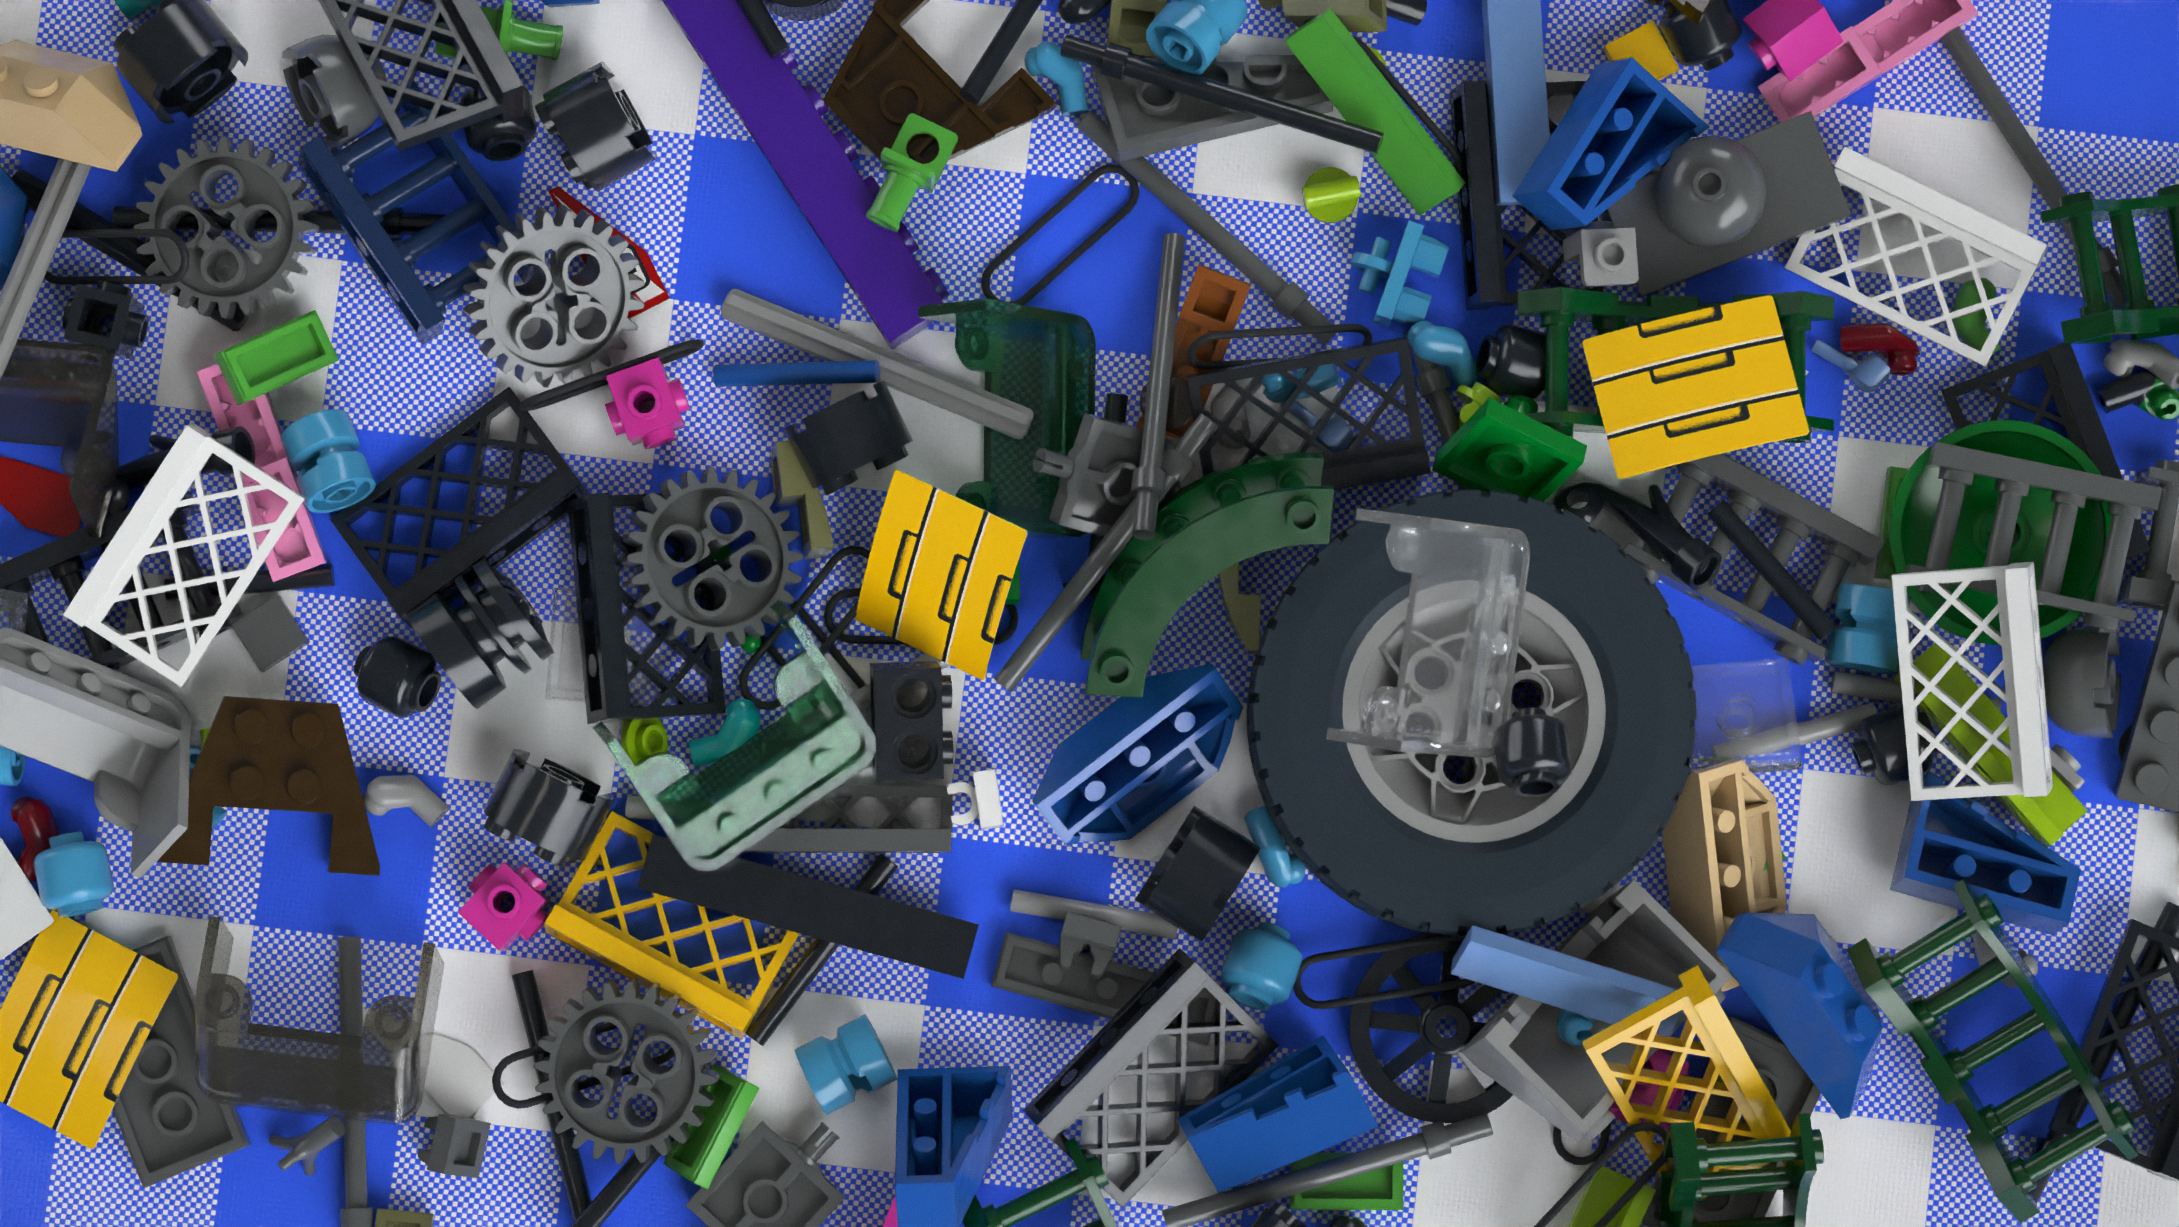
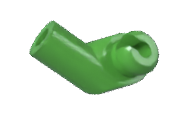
[1952,278,2002,355]

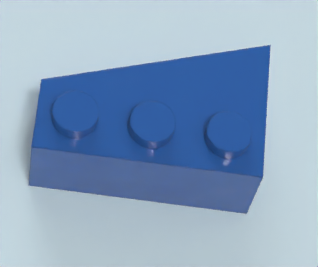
[1513,57,1709,230]
[1890,771,2081,935]
[1177,1035,1379,1193]
[895,1066,1013,1227]

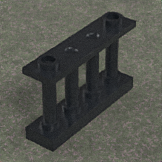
[0,491,243,670]

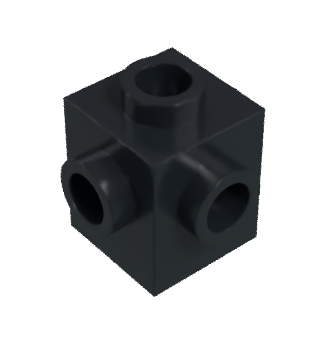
[62,281,149,365]

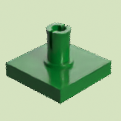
[1432,395,1587,502]

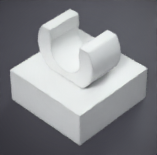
[947,769,1004,830]

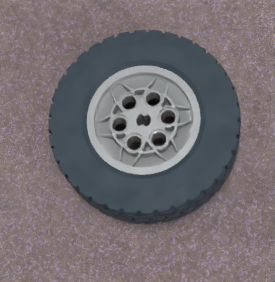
[1246,490,1697,937]

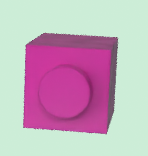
[1743,0,1844,82]

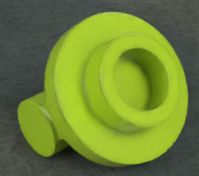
[1302,167,1361,223]
[1455,382,1503,427]
[621,718,668,771]

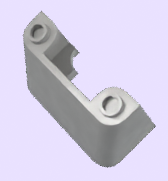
[1461,879,1732,1140]

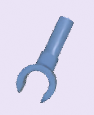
[1811,339,1890,393]
[1280,400,1354,450]

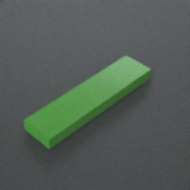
[1284,8,1466,215]

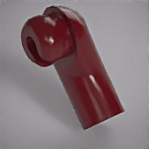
[1840,323,1920,376]
[11,796,60,883]

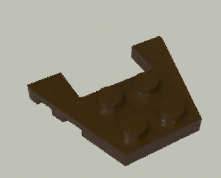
[823,0,1057,164]
[157,696,380,876]

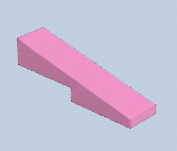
[1758,0,1978,123]
[197,364,327,582]

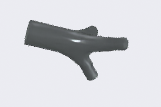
[269,1116,345,1176]

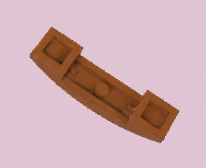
[1136,264,1251,439]

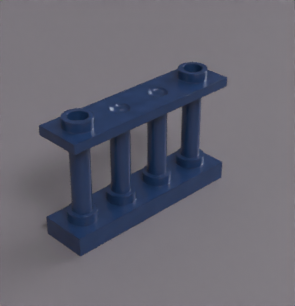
[298,80,534,346]

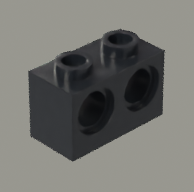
[869,661,954,782]

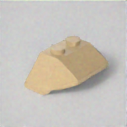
[0,40,142,172]
[1662,758,1787,992]

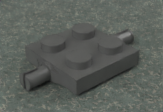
[1033,413,1182,537]
[686,1121,846,1227]

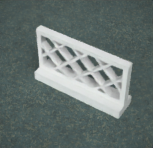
[1784,146,2048,367]
[63,423,306,687]
[1892,562,2053,801]

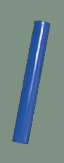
[713,360,880,387]

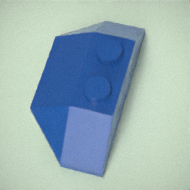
[1032,664,1244,845]
[1716,913,1882,1119]

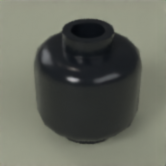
[1659,0,1742,71]
[460,85,537,161]
[1476,325,1546,402]
[354,636,441,718]
[1851,705,1940,786]
[1494,707,1571,798]

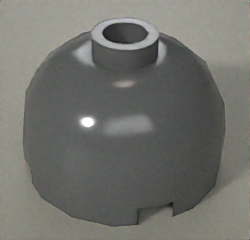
[282,34,386,149]
[1655,135,1768,247]
[2043,626,2121,738]

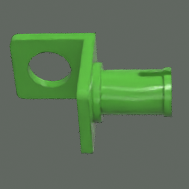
[435,0,563,61]
[866,113,958,232]

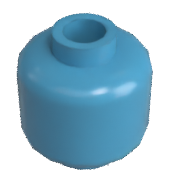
[33,832,114,918]
[1221,922,1302,1011]

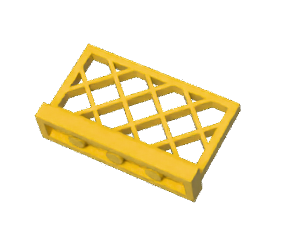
[544,811,800,1040]
[1582,965,1791,1203]

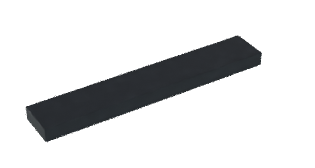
[638,834,979,979]

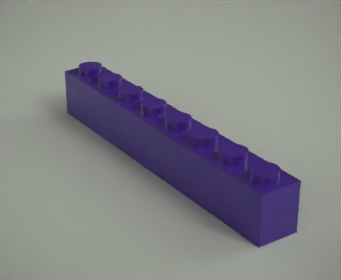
[662,0,950,350]

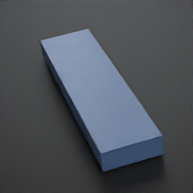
[1481,0,1550,206]
[1451,925,1684,1036]

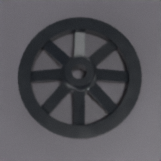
[1349,933,1514,1124]

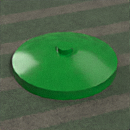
[1888,420,2112,645]

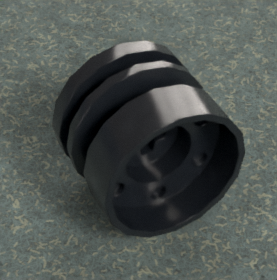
[406,558,555,709]

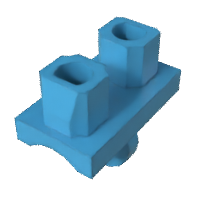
[1350,220,1449,327]

